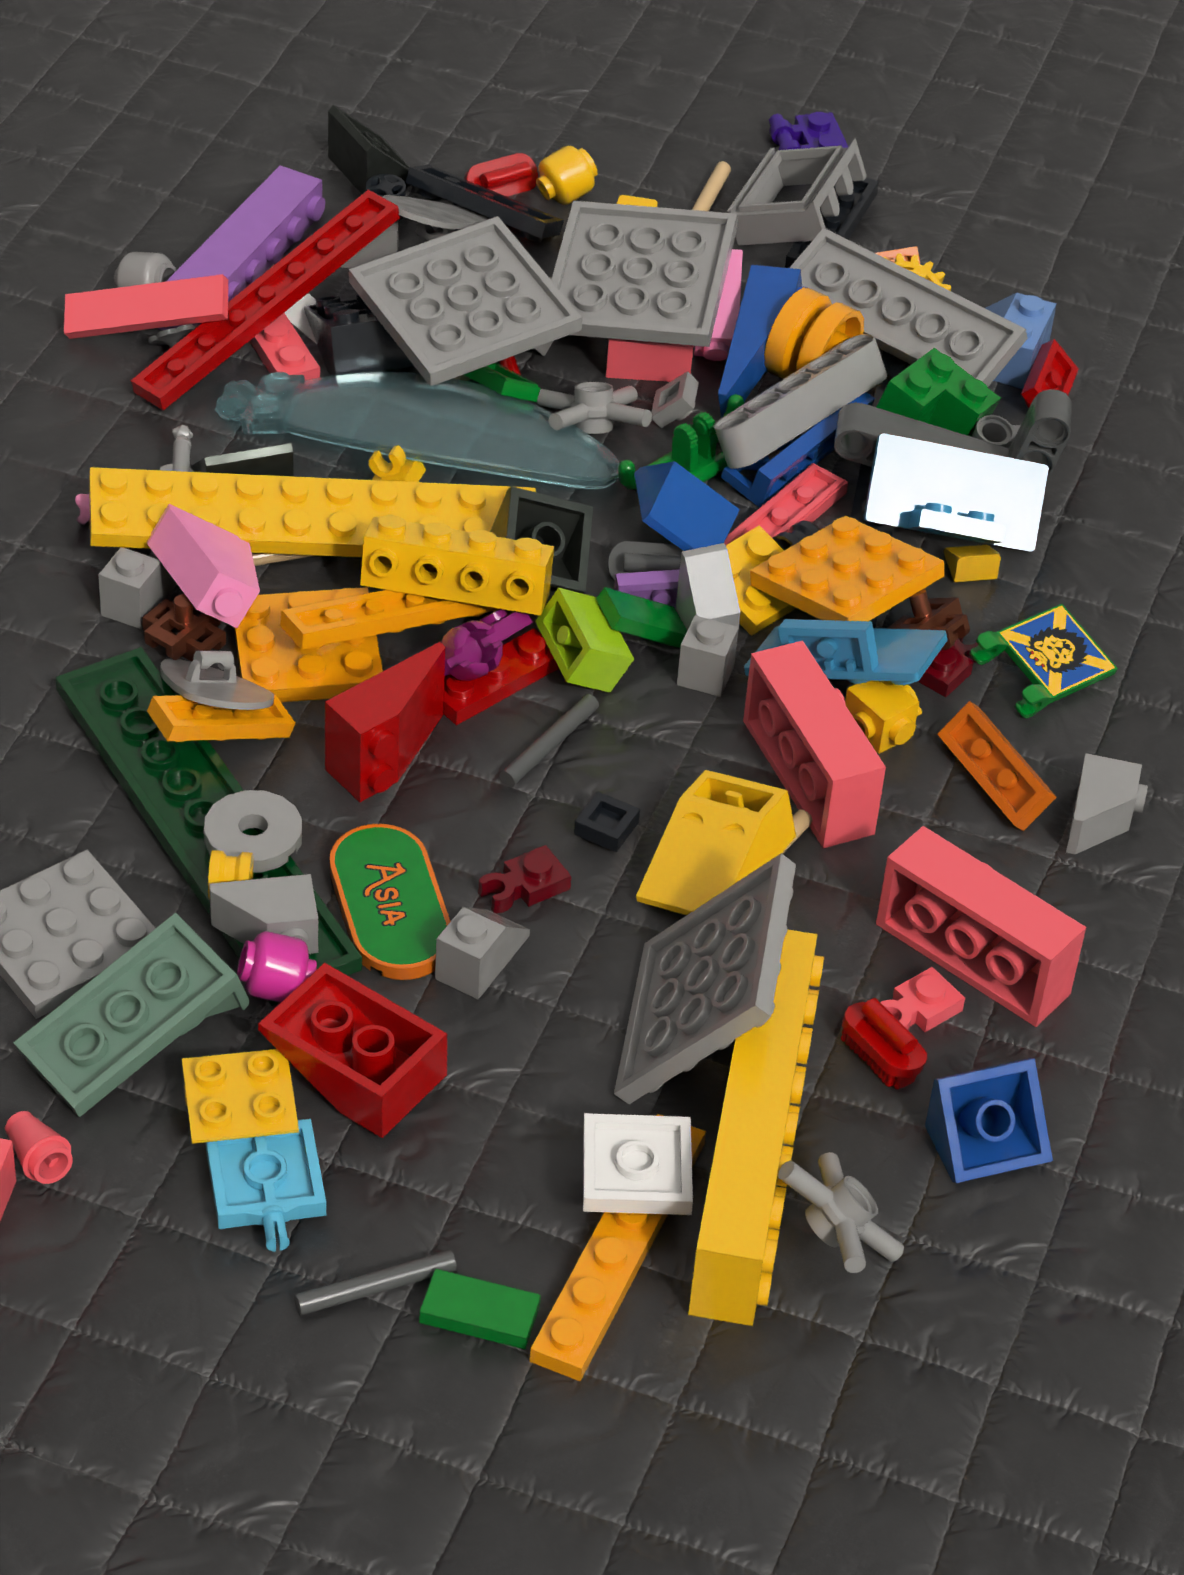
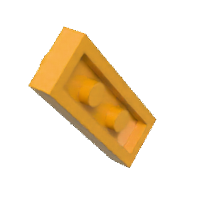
[147,693,296,742]

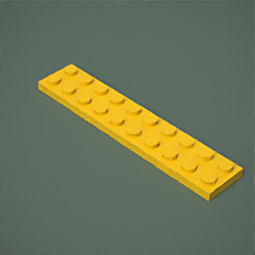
[89,467,536,557]

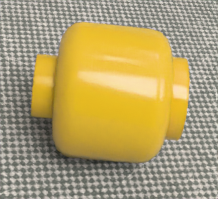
[536,145,598,205]

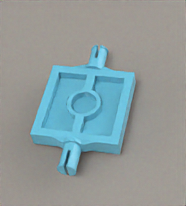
[205,1119,326,1252]

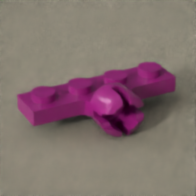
[441,609,533,681]

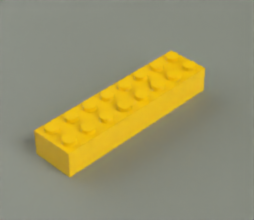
[688,929,824,1326]

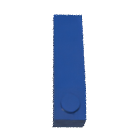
[718,265,808,418]

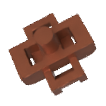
[886,589,970,650]
[143,594,226,662]

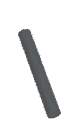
[499,694,599,787]
[294,1250,457,1316]

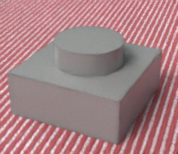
[651,371,699,428]

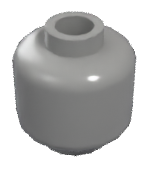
[114,252,177,288]

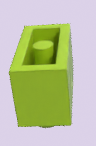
[535,588,634,693]

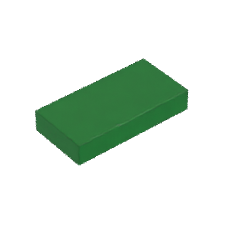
[463,363,541,402]
[596,587,687,648]
[419,1269,541,1350]

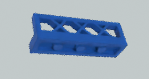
[721,392,875,508]

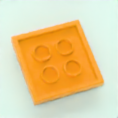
[750,515,945,621]
[234,587,383,702]

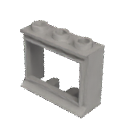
[727,138,867,245]

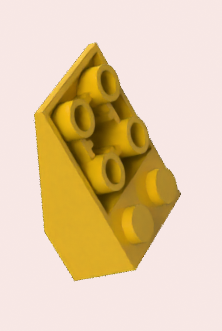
[636,770,796,915]

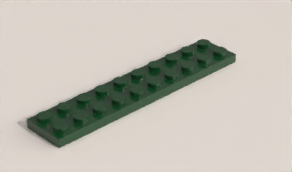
[56,647,362,1006]

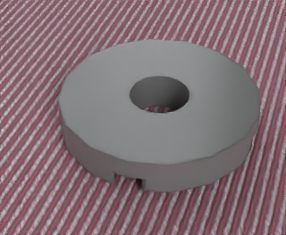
[204,790,302,873]

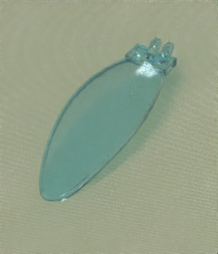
[214,371,620,489]

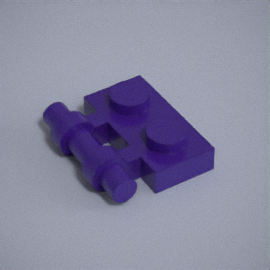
[769,112,848,150]

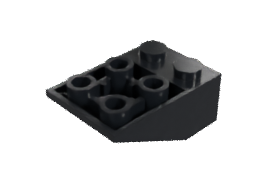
[304,293,414,378]

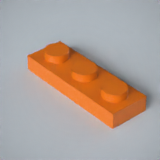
[937,701,1057,831]

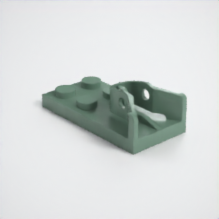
[13,913,249,1117]

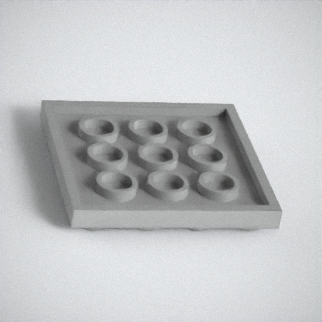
[551,201,738,347]
[349,216,582,387]
[614,853,796,1104]

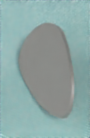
[383,195,489,241]
[160,651,274,710]

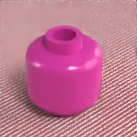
[237,931,317,1003]

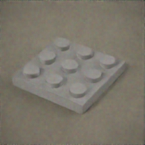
[0,849,156,1019]

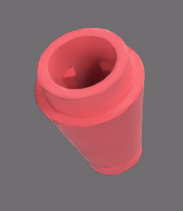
[5,1111,73,1184]

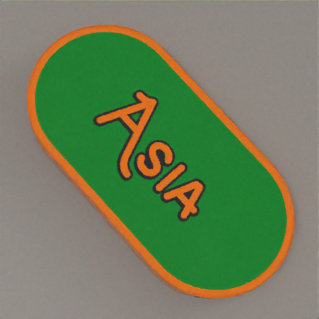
[330,824,451,980]

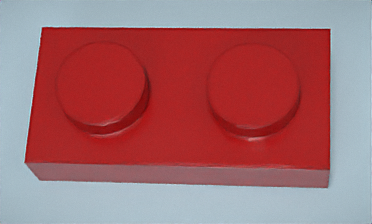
[1021,339,1079,407]

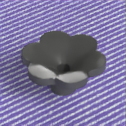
[148,324,199,348]

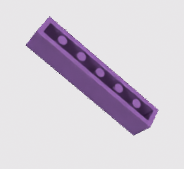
[158,166,325,330]

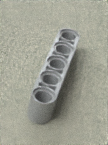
[714,334,887,469]

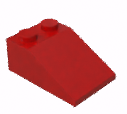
[325,642,446,802]
[258,963,447,1138]

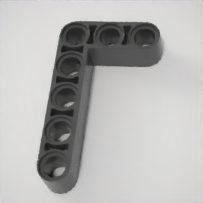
[834,389,1072,484]

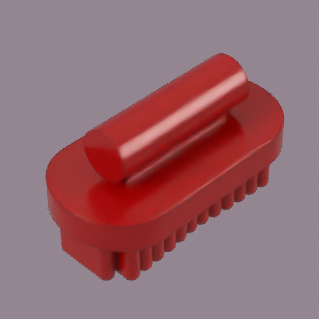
[464,153,538,197]
[841,998,927,1090]

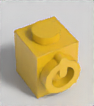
[845,680,922,754]

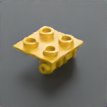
[182,1049,299,1144]

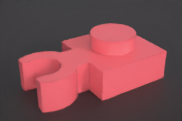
[881,967,965,1032]

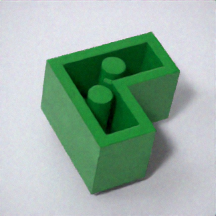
[876,347,1001,437]

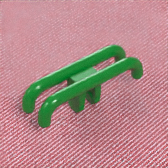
[618,394,744,490]

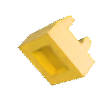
[369,445,426,482]

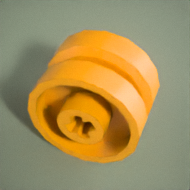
[764,287,864,379]

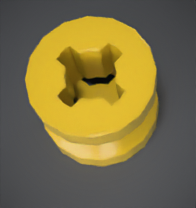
[208,850,254,900]

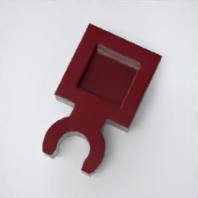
[917,637,979,697]
[478,845,571,914]

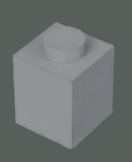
[677,615,739,697]

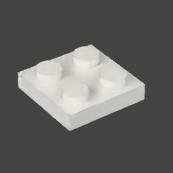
[583,1113,693,1215]

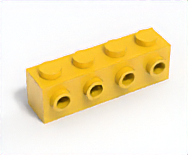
[360,515,554,616]

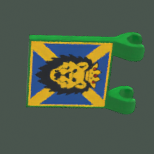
[969,604,1118,719]

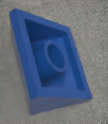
[634,461,740,551]
[925,1058,1053,1183]

